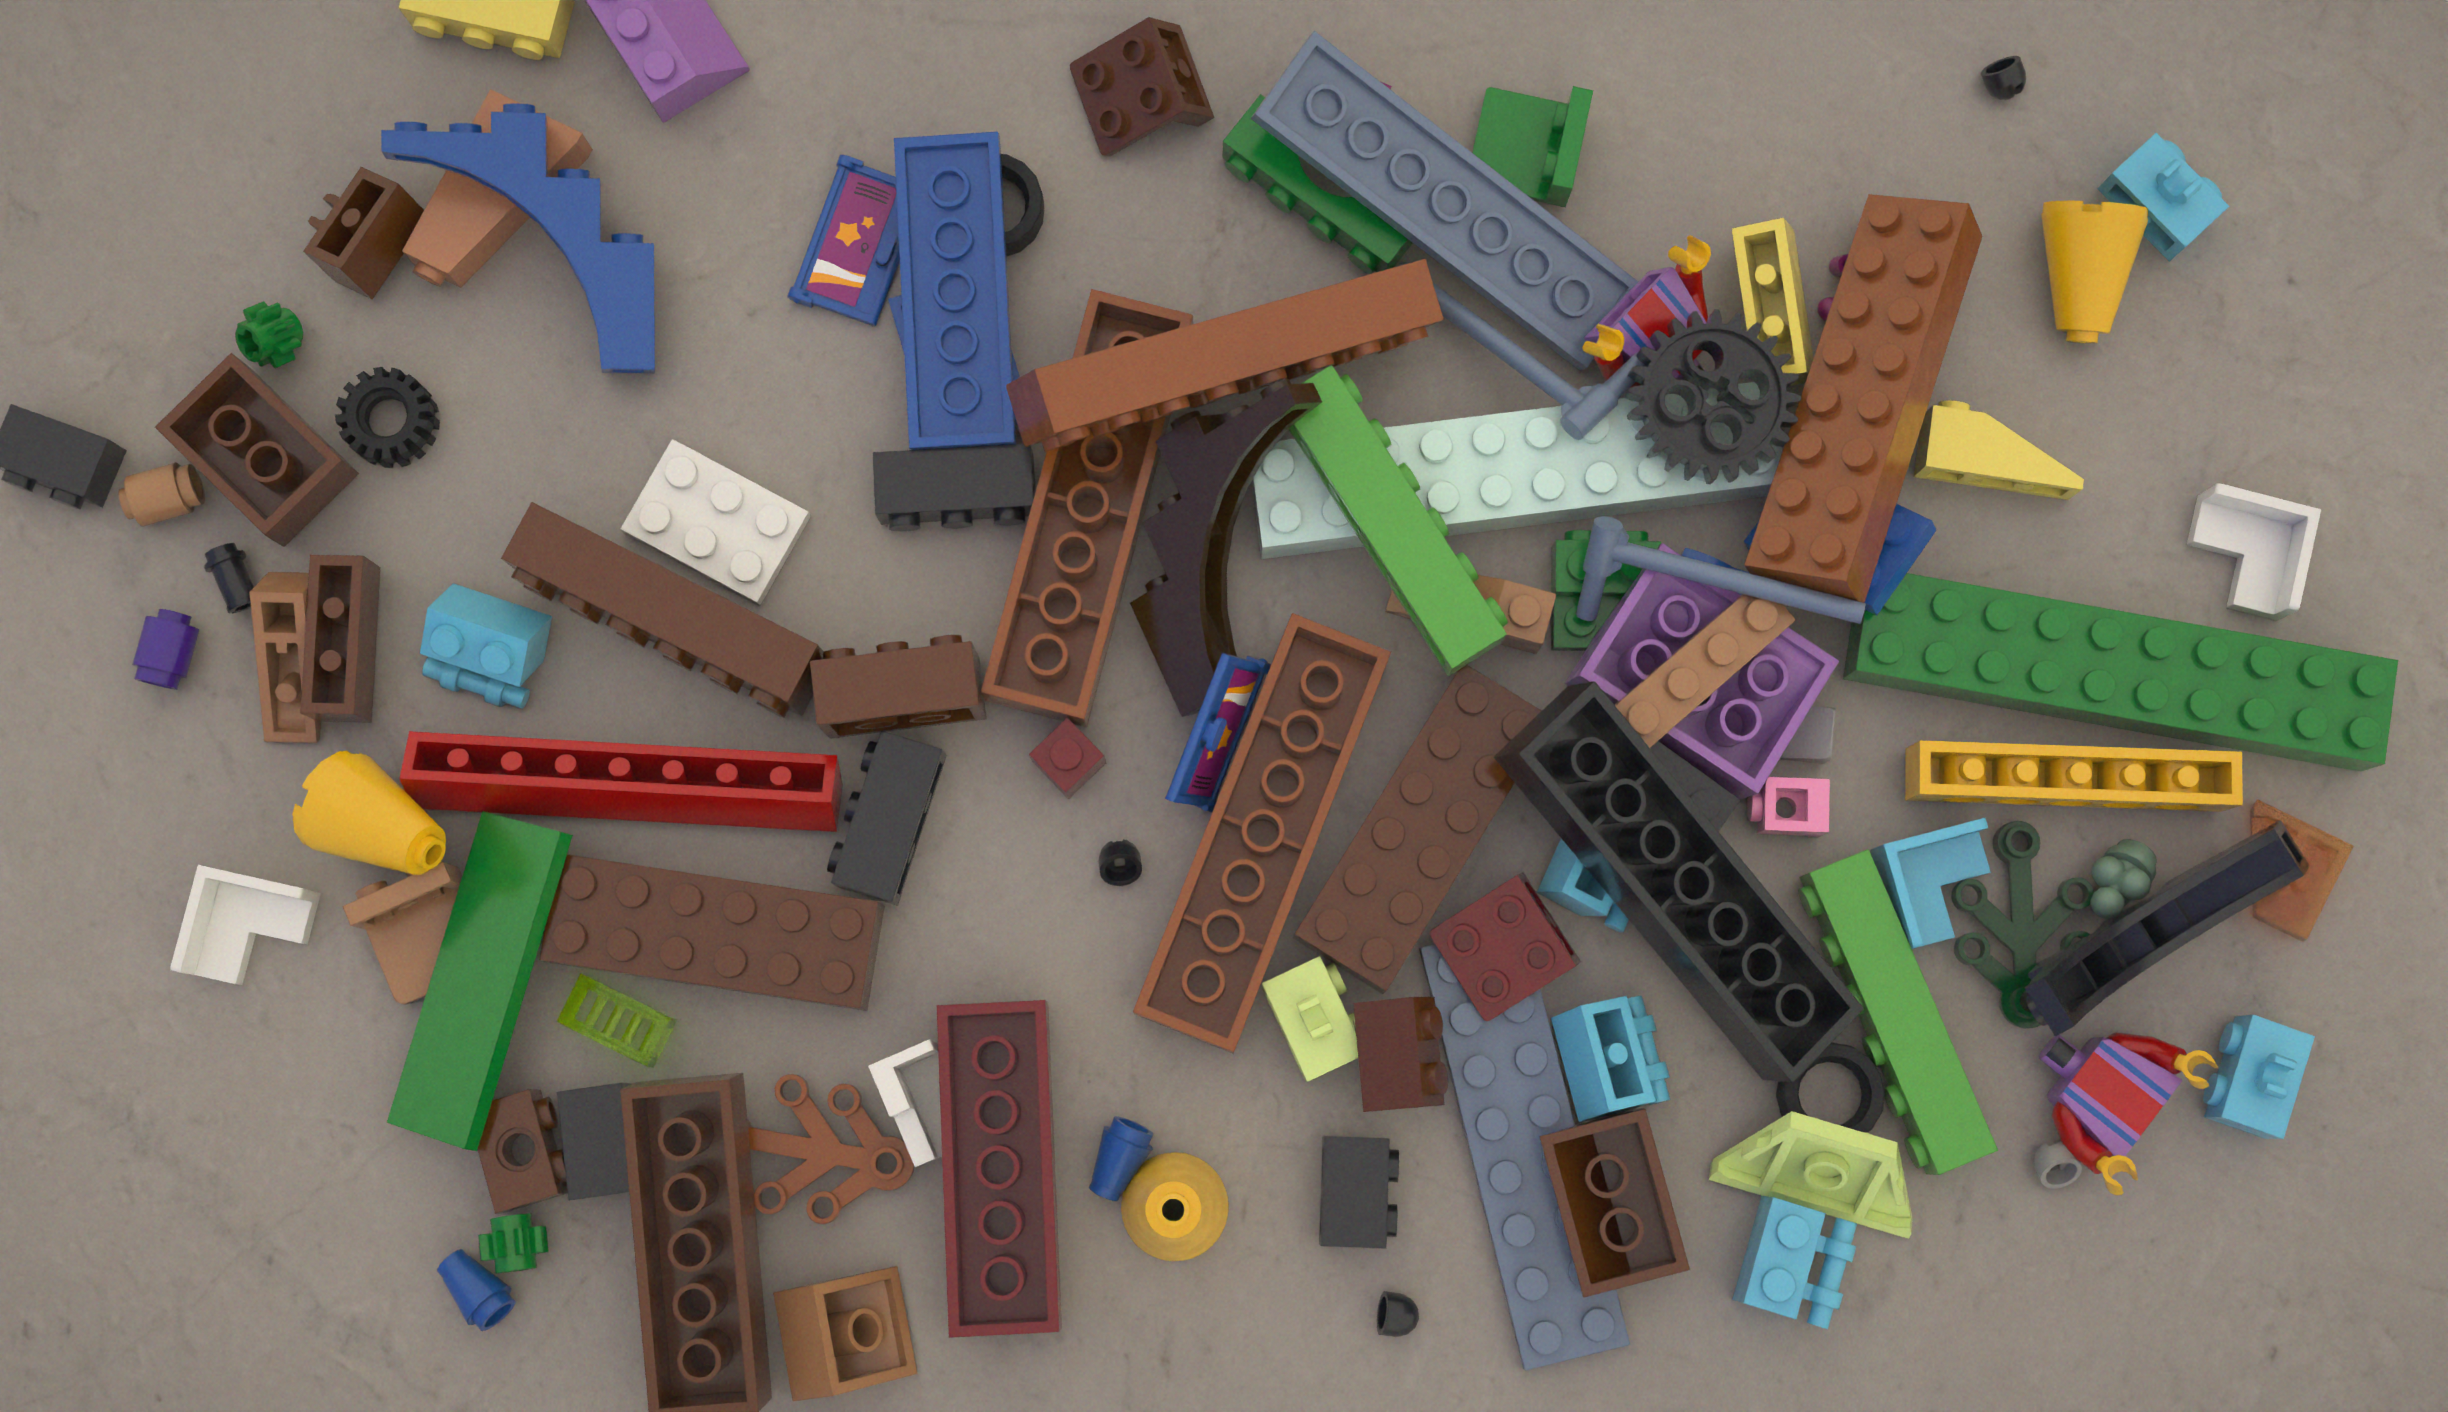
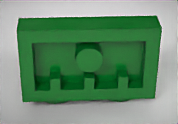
[1472,86,1593,207]

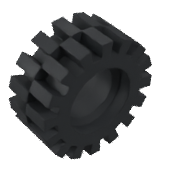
[335,367,440,468]

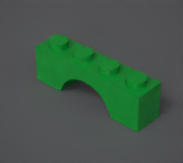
[1222,94,1413,274]

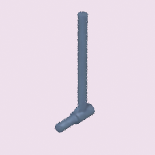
[1398,262,1646,440]
[1576,516,1866,624]

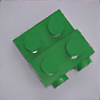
[1551,530,1661,651]

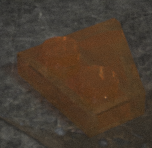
[2250,799,2354,942]

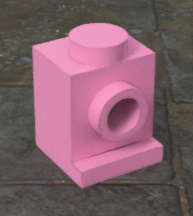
[1747,777,1830,837]

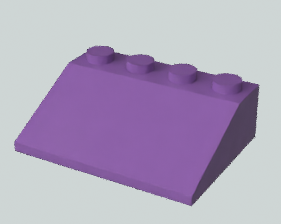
[1564,543,1839,800]

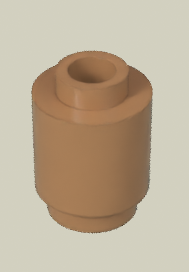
[118,462,205,527]

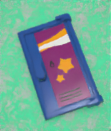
[787,155,900,326]
[1165,653,1271,812]

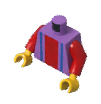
[1582,235,1711,388]
[2039,1032,2218,1195]

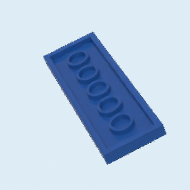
[894,131,1016,450]

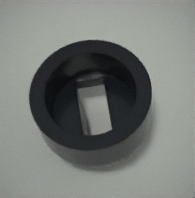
[1981,56,2026,100]
[1098,839,1142,886]
[1377,1291,1419,1337]

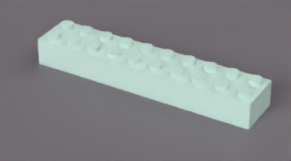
[1251,382,1782,559]

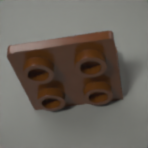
[1070,17,1215,156]

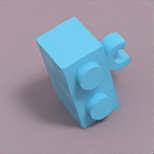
[2097,133,2229,262]
[2203,1014,2315,1139]

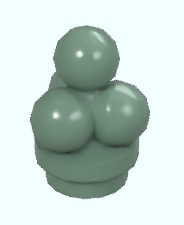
[2090,839,2157,919]

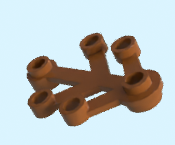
[747,1074,915,1224]

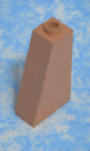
[402,89,593,288]

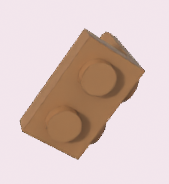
[342,862,462,1004]

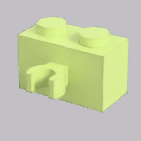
[1261,956,1358,1082]

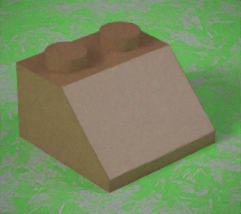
[773,1266,917,1401]

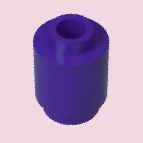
[132,609,199,690]

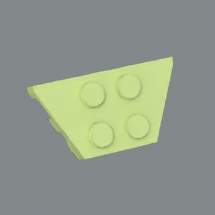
[1709,1111,1913,1239]

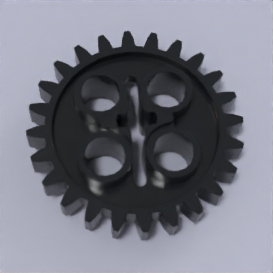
[1625,309,1801,484]

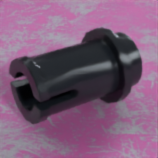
[204,543,254,613]

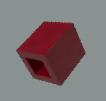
[1029,718,1106,799]

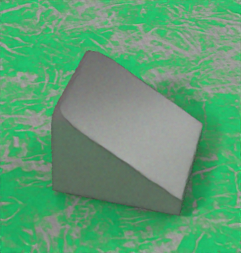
[1780,706,1836,764]

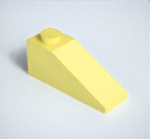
[1914,400,2084,500]

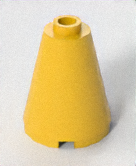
[2041,200,2149,343]
[292,750,446,875]
[1121,1152,1228,1261]

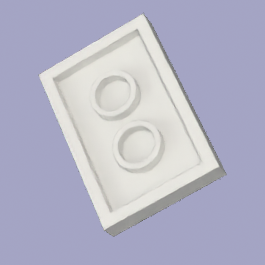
[620,439,811,606]

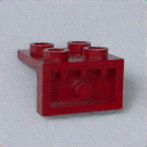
[1429,872,1581,1021]

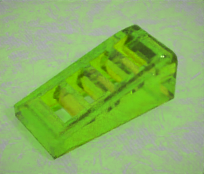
[556,973,678,1068]

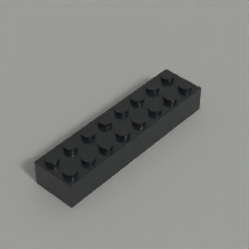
[1494,681,1864,1083]

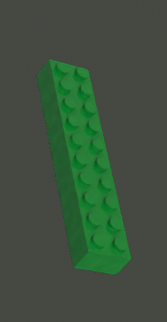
[1843,573,2398,772]

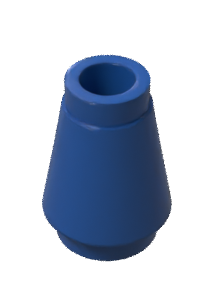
[1089,1116,1154,1201]
[437,1249,516,1331]

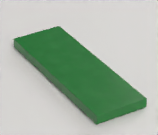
[387,811,573,1151]

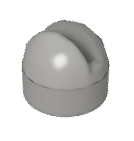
[2033,1141,2082,1189]

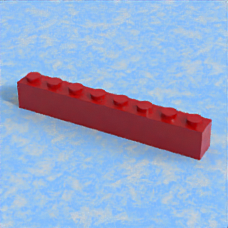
[399,731,843,832]

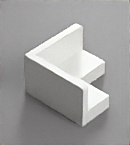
[2187,483,2321,621]
[170,865,321,985]
[868,1039,942,1167]

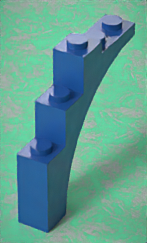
[381,103,655,374]

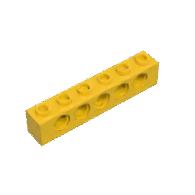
[1905,740,2243,812]

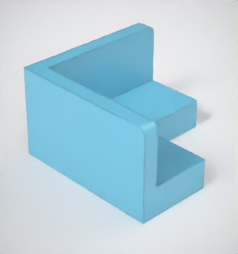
[1870,818,1991,949]

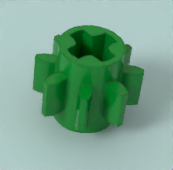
[235,301,303,369]
[478,1213,549,1274]

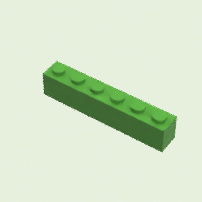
[1289,365,1508,676]
[1798,849,1998,1175]

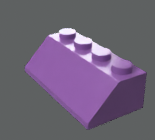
[584,0,750,123]

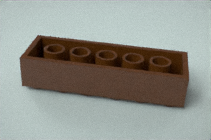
[501,502,824,718]
[1293,665,1542,994]
[539,855,885,1011]
[620,1073,772,1412]

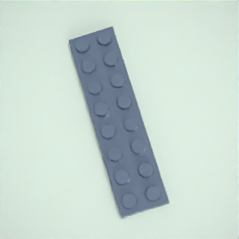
[1250,31,1638,371]
[1419,944,1630,1371]

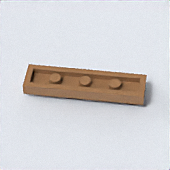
[1615,594,1796,748]

